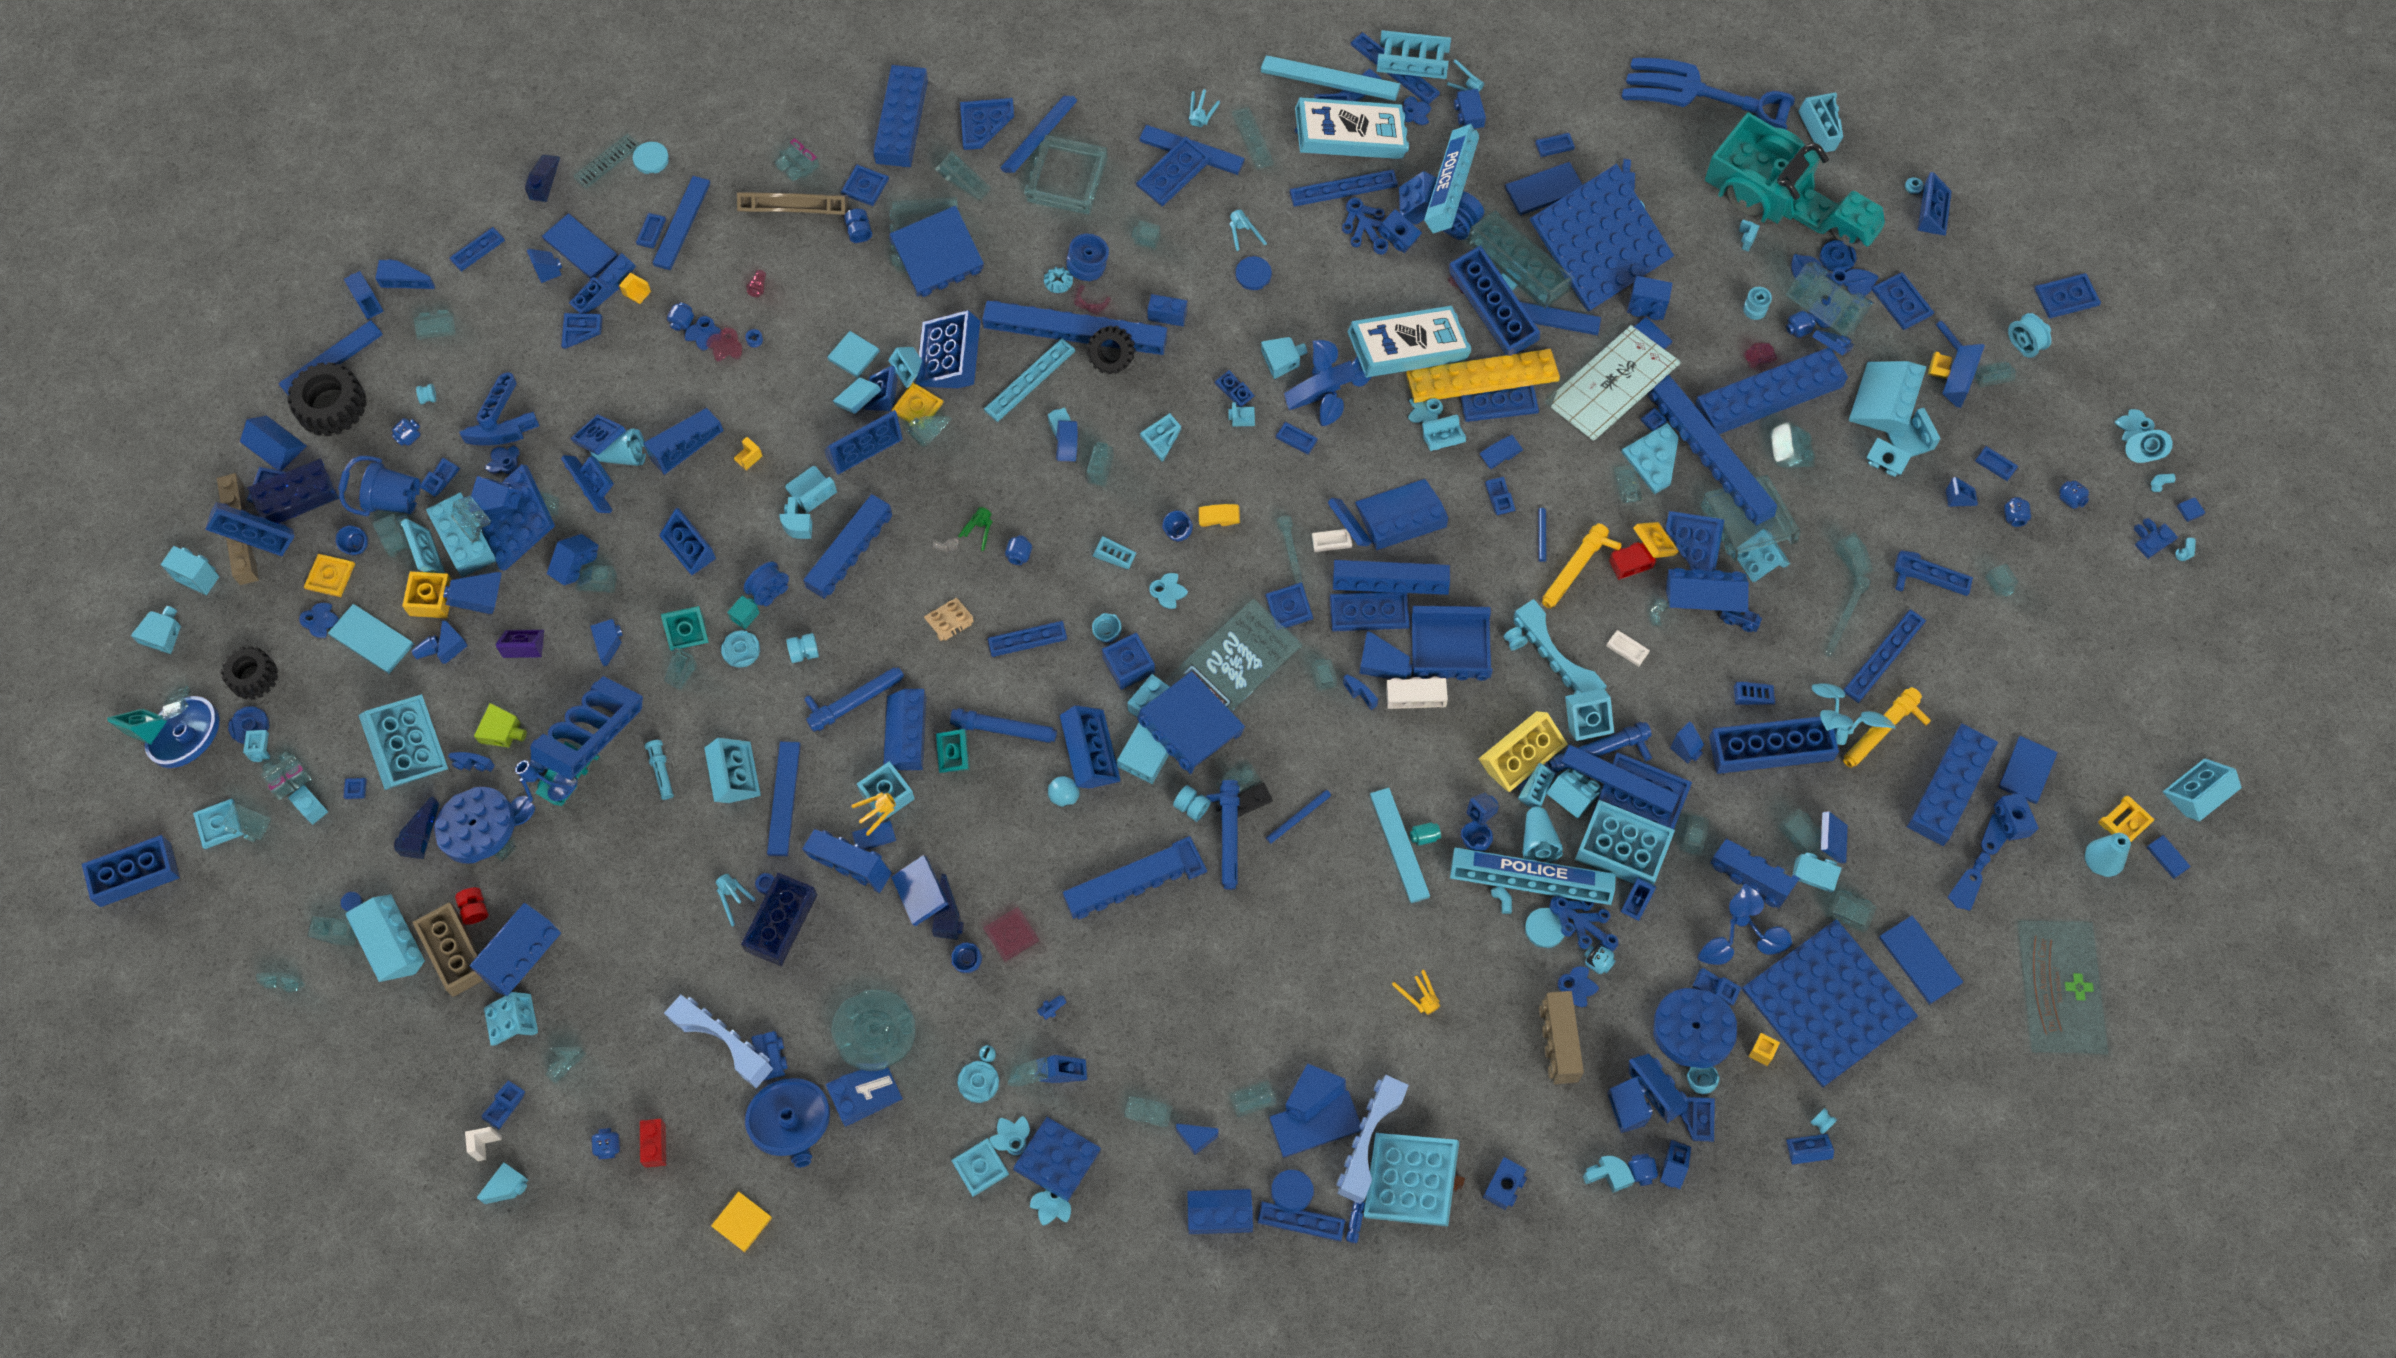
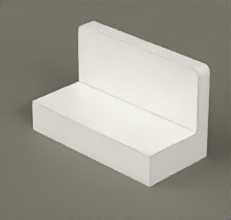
[465,1127,502,1161]

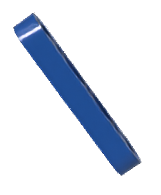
[476,372,517,428]

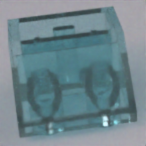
[1770,422,1815,468]

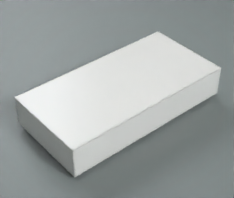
[1312,529,1352,552]
[1606,630,1650,667]

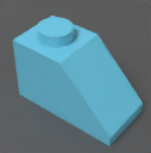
[888,347,922,388]
[288,785,328,825]
[477,1162,528,1204]

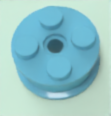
[2008,313,2051,358]

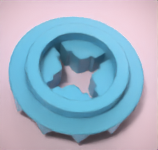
[1044,267,1073,293]

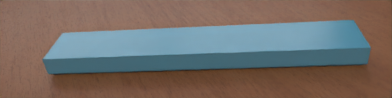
[984,338,1075,422]
[1370,788,1430,903]

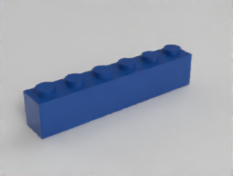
[803,494,892,599]
[1333,560,1450,595]
[1063,846,1184,919]

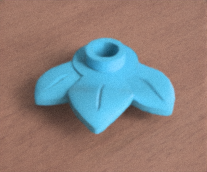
[1408,398,1443,423]
[2115,409,2155,442]
[1149,573,1188,609]
[990,1116,1030,1156]
[1030,1190,1071,1226]

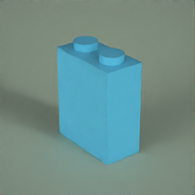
[1117,723,1169,784]

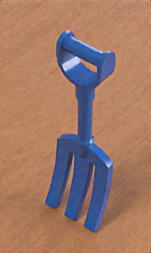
[1622,58,1795,130]

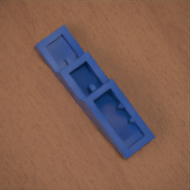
[1284,360,1357,410]

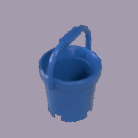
[338,456,420,516]

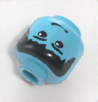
[1584,944,1616,974]

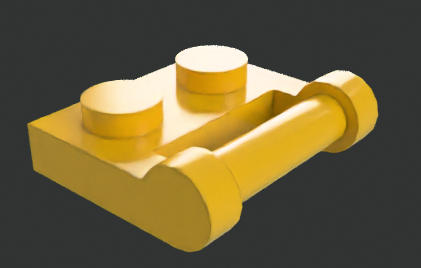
[2098,796,2155,842]

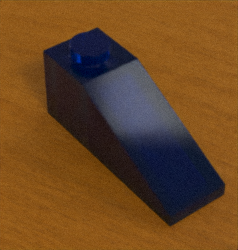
[525,155,560,202]
[394,797,440,859]
[932,874,964,940]

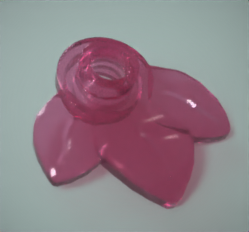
[706,328,742,362]

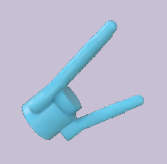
[1447,59,1484,91]
[1188,89,1220,127]
[1229,210,1267,251]
[716,874,755,926]

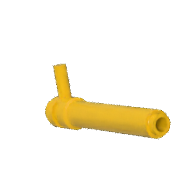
[1542,523,1621,609]
[1843,687,1931,768]

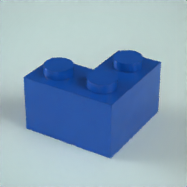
[547,534,599,586]

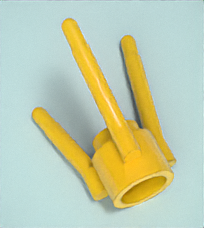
[851,792,896,836]
[1392,970,1440,1015]

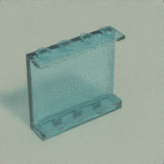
[1701,475,1800,562]

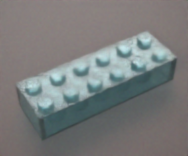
[1467,210,1575,309]

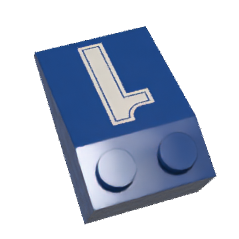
[825,1062,903,1127]

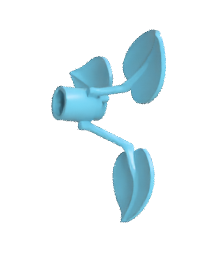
[1812,683,1895,745]

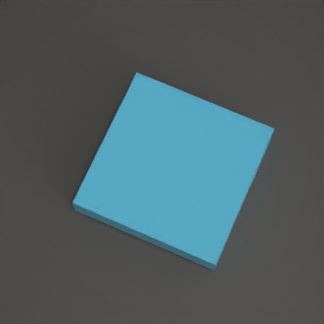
[827,331,880,378]
[833,377,881,414]
[193,799,244,849]
[951,1138,1009,1197]

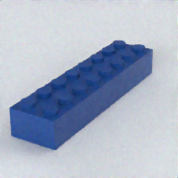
[1695,348,1848,434]

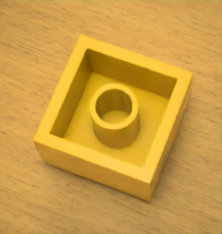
[402,571,452,618]

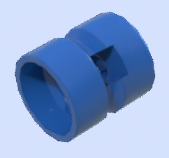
[844,209,872,243]

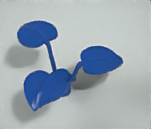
[1791,254,1878,328]
[1312,340,1371,426]
[511,760,578,826]
[1697,883,1792,965]

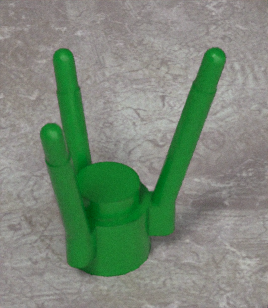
[958,507,993,551]

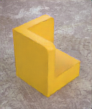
[619,272,651,304]
[1928,352,1952,379]
[734,437,762,470]
[1748,1033,1780,1066]

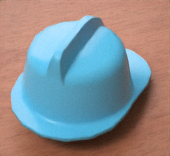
[2125,430,2173,463]

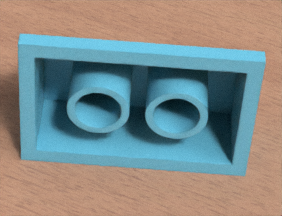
[704,738,761,803]
[2163,758,2242,822]

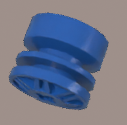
[1443,191,1484,240]

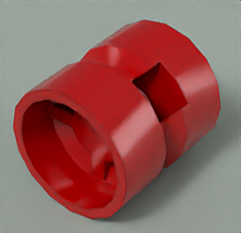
[455,887,489,925]

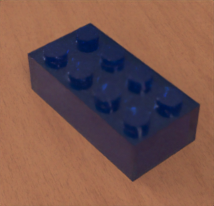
[247,458,339,523]
[741,873,818,967]

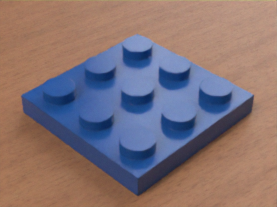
[1013,1117,1101,1202]

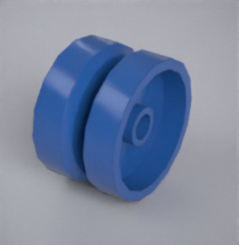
[1066,234,1109,281]

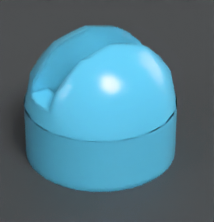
[979,1045,996,1063]

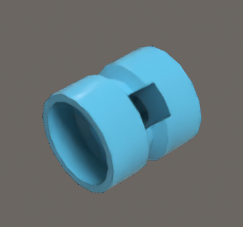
[1743,287,1772,320]
[786,633,819,664]
[1173,785,1211,822]

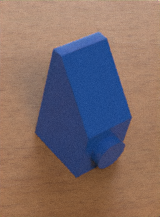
[527,249,562,283]
[590,619,623,666]
[1670,722,1704,764]
[1466,792,1499,825]
[1038,1055,1087,1083]
[1660,1140,1691,1189]

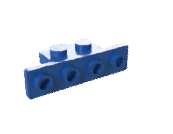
[561,455,614,513]

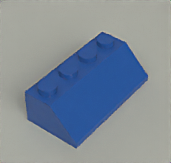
[205,502,295,556]
[1666,568,1749,612]
[883,689,927,770]
[1060,705,1121,789]
[469,903,561,996]

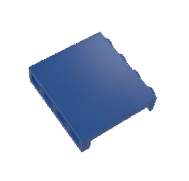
[889,206,984,297]
[1411,606,1492,681]
[1137,671,1245,774]

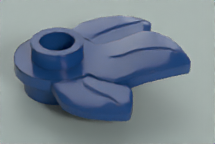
[1402,96,1431,125]
[685,316,722,351]
[485,445,520,474]
[299,603,339,638]
[1558,967,1599,1007]

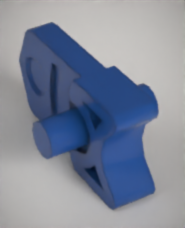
[1037,996,1066,1020]

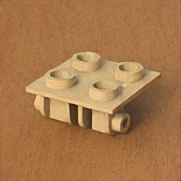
[924,598,974,641]

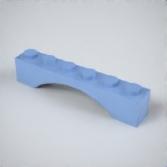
[664,994,773,1088]
[1336,1075,1409,1204]

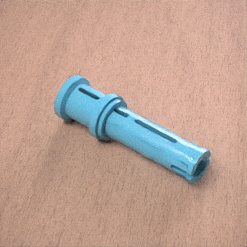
[645,740,674,800]

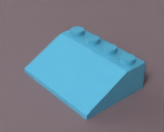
[1849,361,1926,437]
[358,694,448,790]
[1575,800,1675,885]

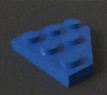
[960,98,1014,150]
[1666,511,1725,572]

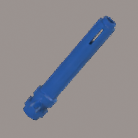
[804,667,904,732]
[950,708,1057,743]
[1548,722,1652,772]
[1206,780,1240,890]

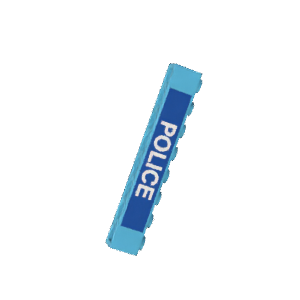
[1424,124,1479,234]
[1450,848,1616,905]

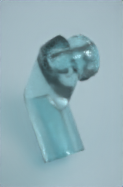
[1649,599,1669,626]

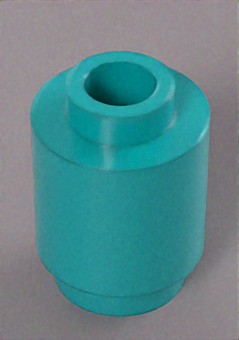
[1410,822,1441,846]

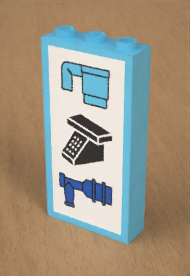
[1295,97,1409,159]
[1347,306,1471,378]

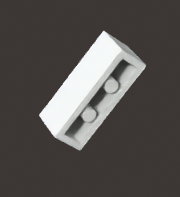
[1386,677,1448,709]

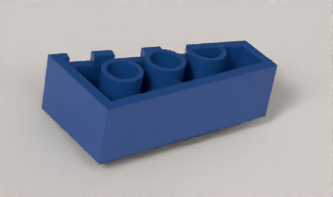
[643,408,724,475]
[802,829,892,893]
[1710,839,1800,909]

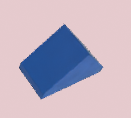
[1946,477,1978,507]
[437,621,468,664]
[1621,877,1656,921]
[1176,1124,1219,1155]

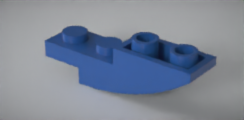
[569,253,636,314]
[459,412,540,446]

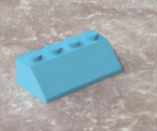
[345,894,425,982]

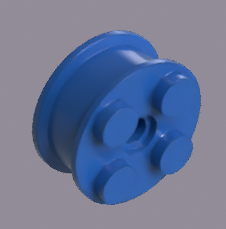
[744,562,789,606]

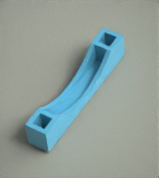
[1513,599,1607,694]

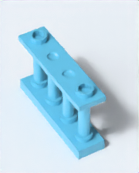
[1377,30,1451,79]

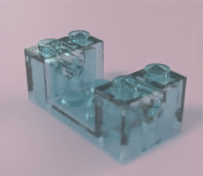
[1785,262,1874,337]

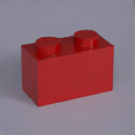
[1609,542,1656,580]
[640,1119,666,1168]

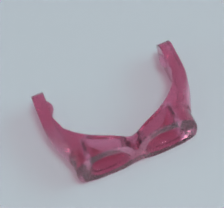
[1074,285,1111,315]

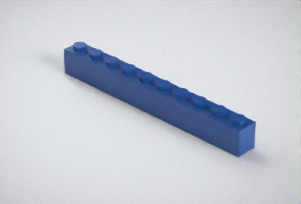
[982,301,1167,355]
[1648,374,1777,526]

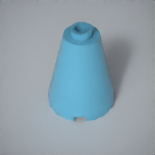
[590,428,646,466]
[1523,806,1563,863]
[2085,833,2131,877]

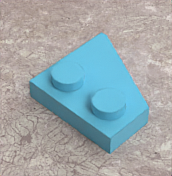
[1140,413,1181,462]

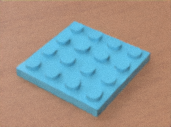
[1364,1133,1459,1226]

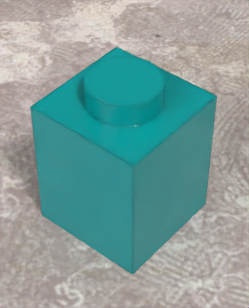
[727,596,760,630]

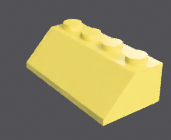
[1478,711,1568,792]

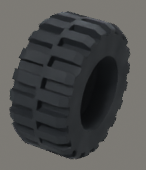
[287,362,366,436]

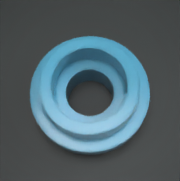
[1905,177,1924,194]

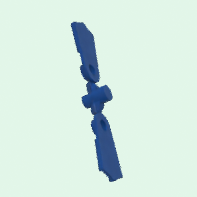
[1947,814,2007,911]

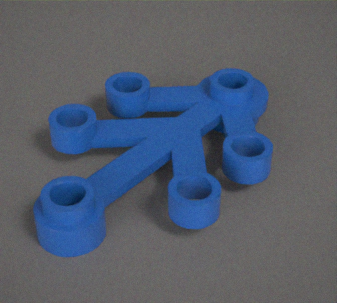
[1342,198,1388,255]
[1550,896,1618,952]

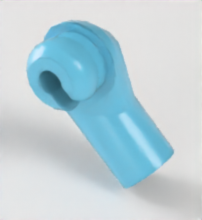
[2150,473,2175,492]
[2175,538,2196,561]
[1491,886,1512,914]

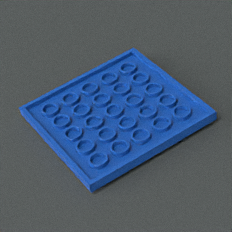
[1529,164,1674,312]
[1742,919,1918,1088]

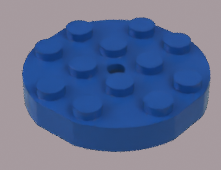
[434,787,515,864]
[1653,988,1737,1068]

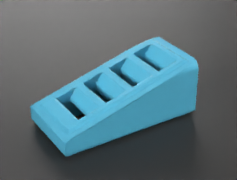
[1093,536,1136,570]
[1518,763,1555,808]

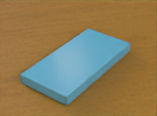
[328,604,414,674]

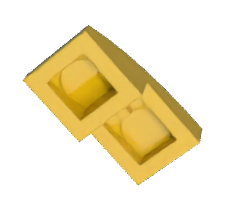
[1199,504,1240,527]

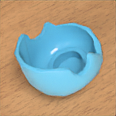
[1092,613,1121,642]
[1048,776,1080,807]
[1687,1066,1719,1094]

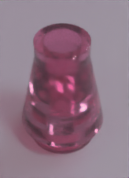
[746,270,766,297]

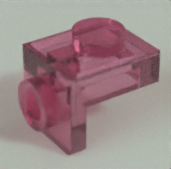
[1744,343,1778,368]

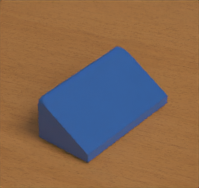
[1786,1134,1834,1165]

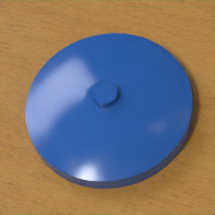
[144,696,220,768]
[745,1078,830,1156]

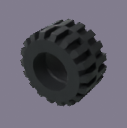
[1087,325,1136,375]
[221,646,278,700]

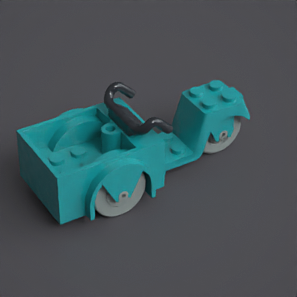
[1704,112,1885,249]

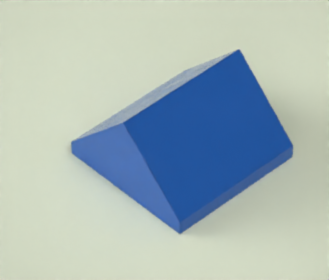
[864,366,898,411]

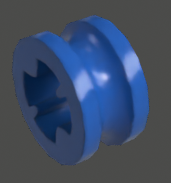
[745,329,763,347]

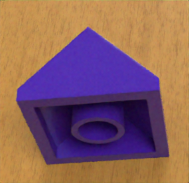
[496,630,544,658]

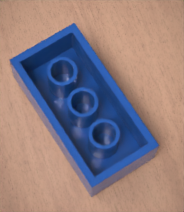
[82,835,180,907]

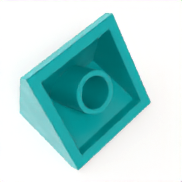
[661,606,709,651]
[107,709,167,745]
[936,729,970,773]

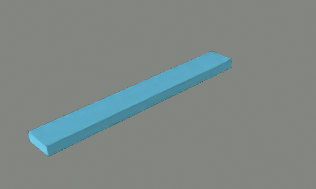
[1261,55,1400,101]

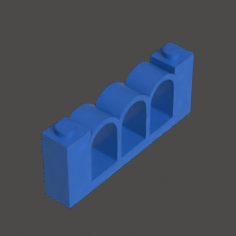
[530,676,643,780]

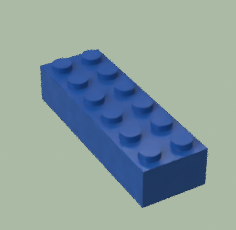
[874,65,928,167]
[1449,245,1540,356]
[1709,717,1839,774]
[1907,723,1998,846]

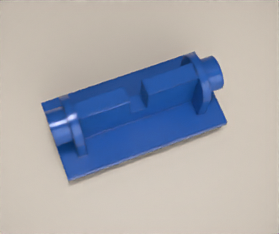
[1720,610,1762,632]

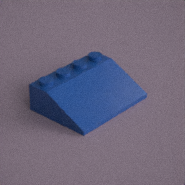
[916,310,981,388]
[824,410,903,475]
[1355,479,1448,550]

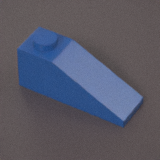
[375,259,435,289]

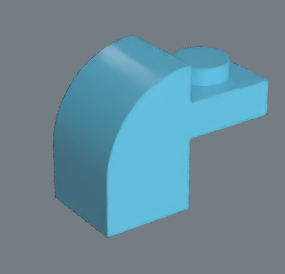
[780,497,813,539]
[1583,1156,1635,1193]

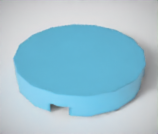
[633,142,669,174]
[721,630,760,668]
[1525,908,1564,948]
[957,1061,999,1103]

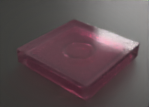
[983,907,1039,962]

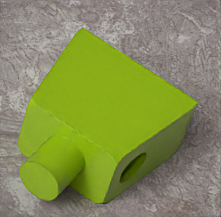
[474,703,527,748]

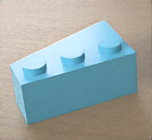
[1798,92,1843,152]

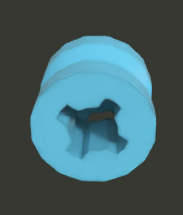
[416,384,437,405]
[1504,627,1528,651]
[1810,1108,1837,1134]

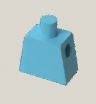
[1261,337,1307,379]
[131,606,181,654]

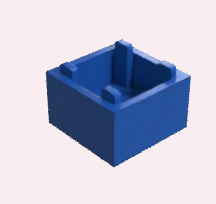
[1102,633,1155,690]

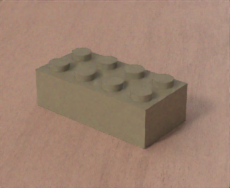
[412,902,484,997]
[1539,991,1584,1084]

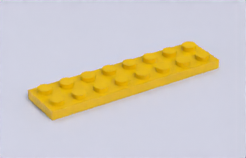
[1406,349,1560,403]

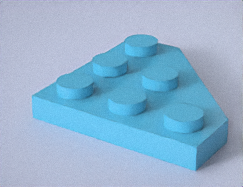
[1621,423,1679,494]

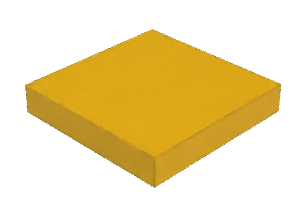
[891,382,944,430]
[1633,522,1679,558]
[304,554,355,597]
[711,1191,772,1252]

